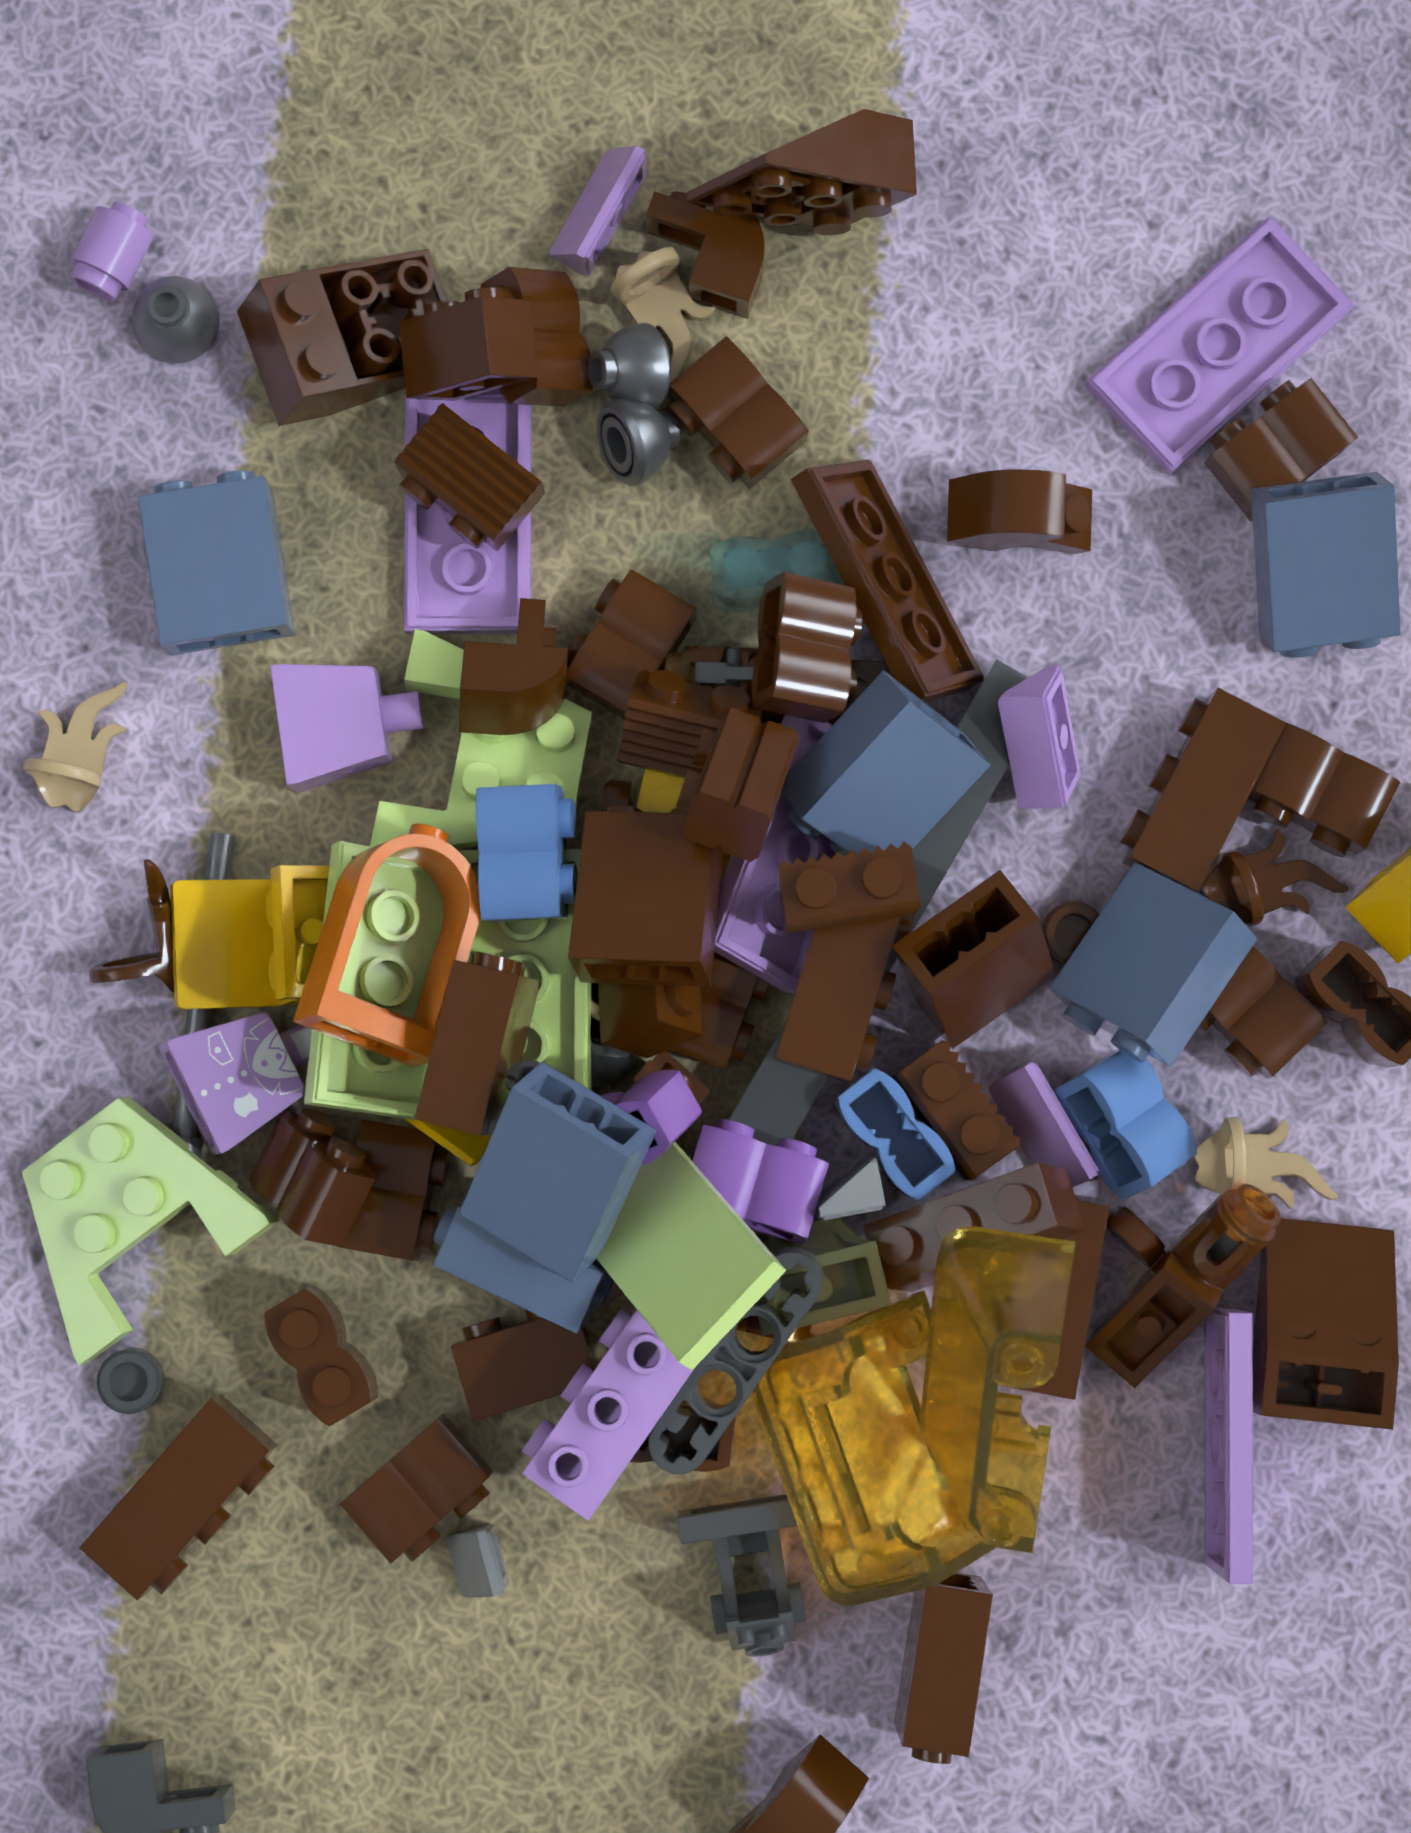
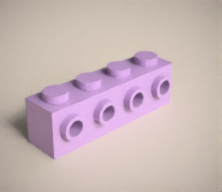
[521,1308,695,1521]

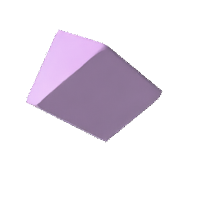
[549,146,647,277]
[998,665,1081,809]
[989,1062,1099,1188]

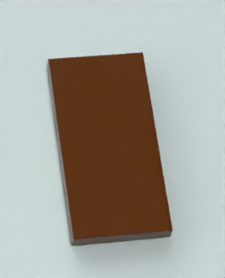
[790,459,984,702]

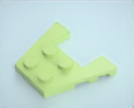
[370,629,592,849]
[22,1097,280,1365]

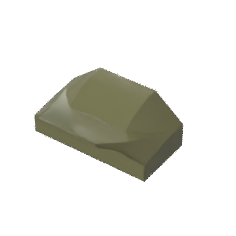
[758,1218,892,1336]

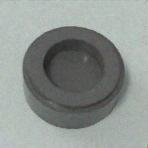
[97,1348,165,1414]

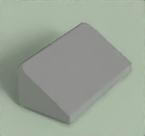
[813,1158,886,1220]

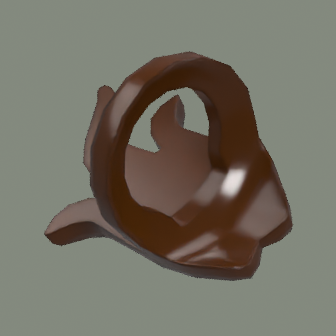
[1201,829,1349,927]
[89,859,174,993]

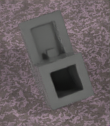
[86,1739,236,1833]

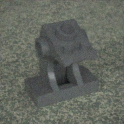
[677,1491,811,1657]

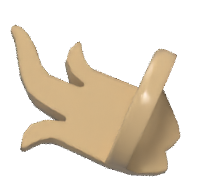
[610,247,716,383]
[23,682,128,813]
[1194,1117,1338,1209]

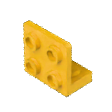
[270,865,329,1000]
[170,879,300,1010]

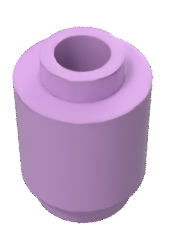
[69,201,154,301]

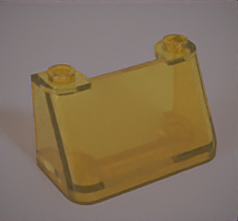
[920,1226,1076,1554]
[751,1290,1013,1606]

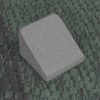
[447,1523,509,1598]

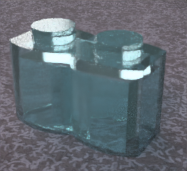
[709,530,842,613]

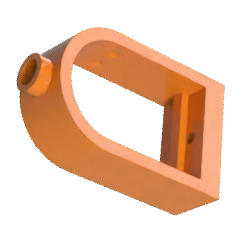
[293,824,481,1067]

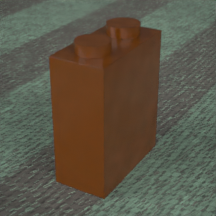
[568,805,724,987]
[892,870,1056,1049]
[414,951,541,1135]
[894,1567,993,1764]

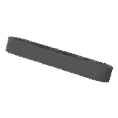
[649,1247,823,1474]

